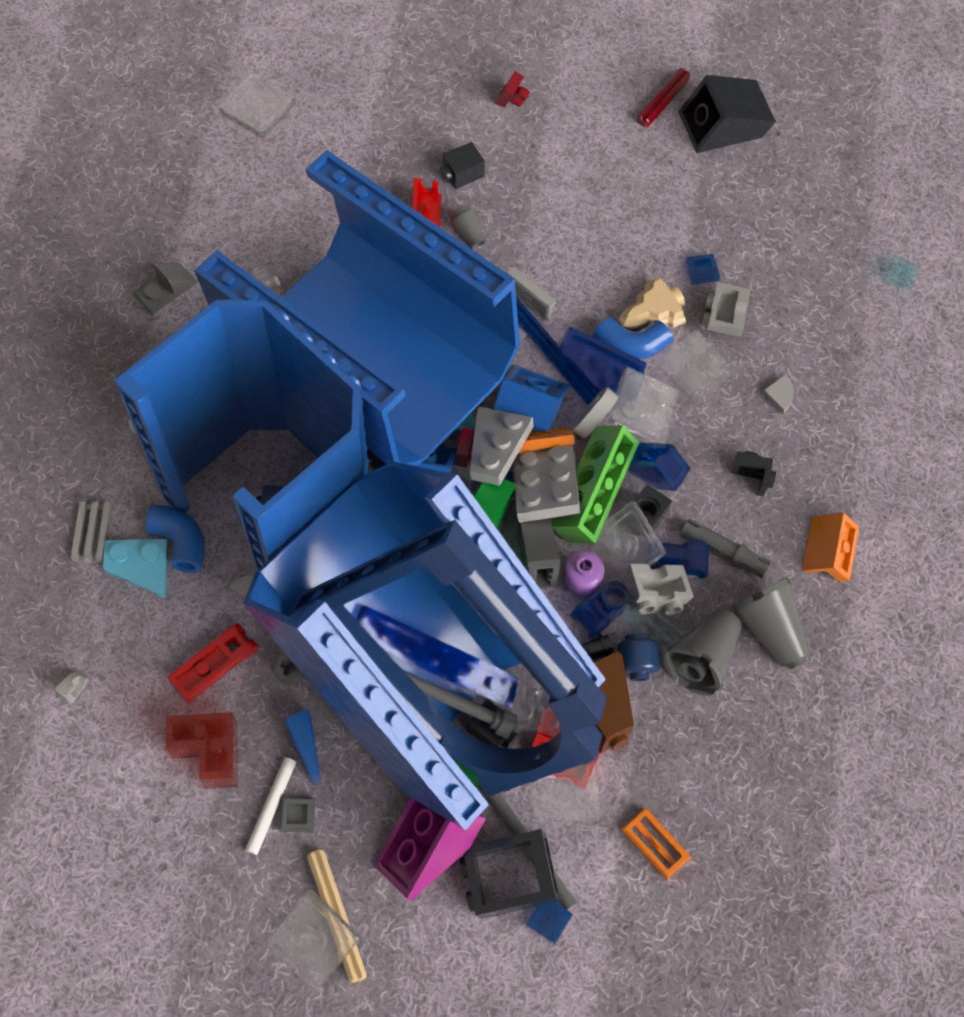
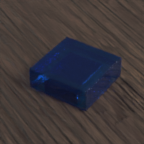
[685,254,720,285]
[526,902,573,945]

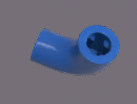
[592,317,673,360]
[146,504,205,573]

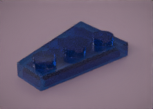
[557,327,647,416]

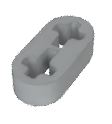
[571,387,618,440]

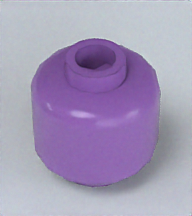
[563,551,604,596]

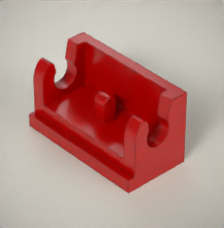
[412,178,441,227]

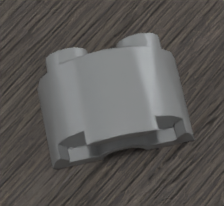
[701,282,751,337]
[627,563,694,615]

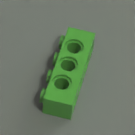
[552,425,639,544]

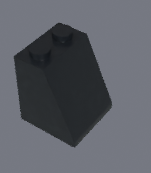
[678,75,776,153]

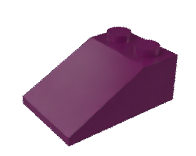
[373,798,486,900]

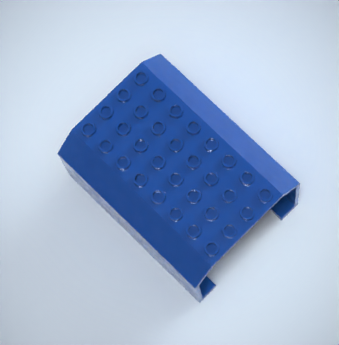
[194,150,520,466]
[114,300,369,572]
[243,462,606,830]

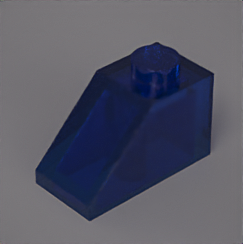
[627,442,691,491]

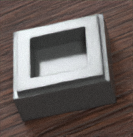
[279,797,316,833]

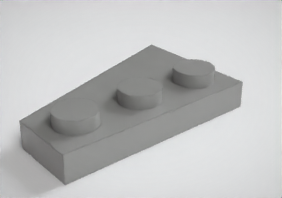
[470,407,534,486]

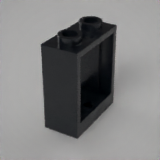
[460,829,561,919]

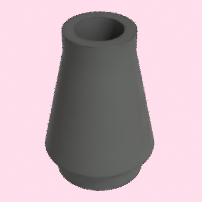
[451,206,487,249]

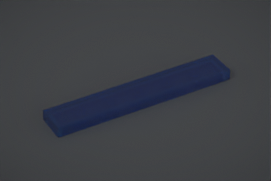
[356,606,526,710]

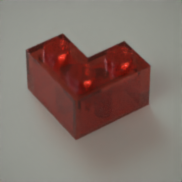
[166,712,238,789]

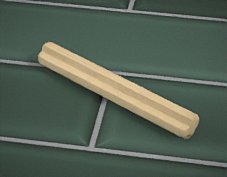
[307,849,367,983]

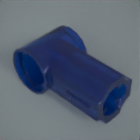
[648,540,709,579]

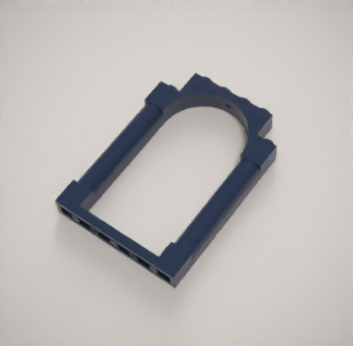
[287,519,607,796]

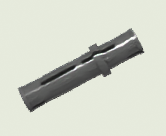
[680,518,772,579]

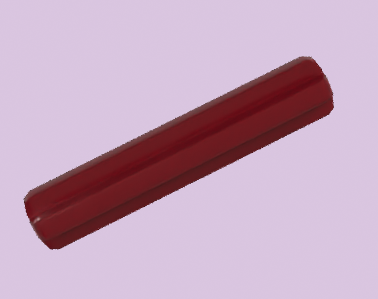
[637,68,690,128]

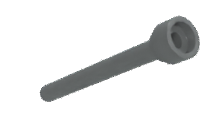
[403,670,517,739]

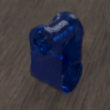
[570,581,629,640]

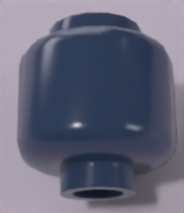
[617,634,660,681]

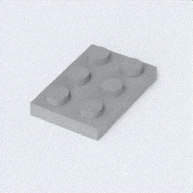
[514,445,580,523]

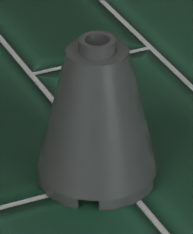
[732,578,810,669]
[663,609,742,696]

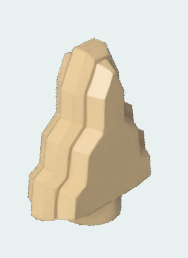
[617,278,686,330]

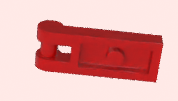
[167,623,259,704]

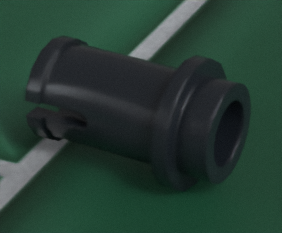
[580,634,614,660]

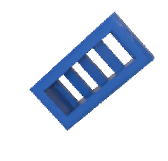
[284,709,320,784]

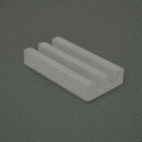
[507,267,556,321]
[71,501,112,563]

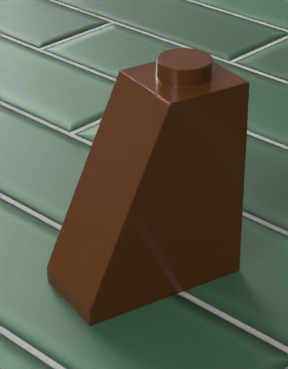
[593,651,634,753]

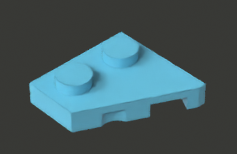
[103,539,169,598]

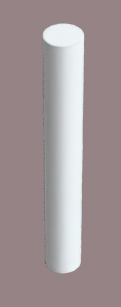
[245,757,296,855]

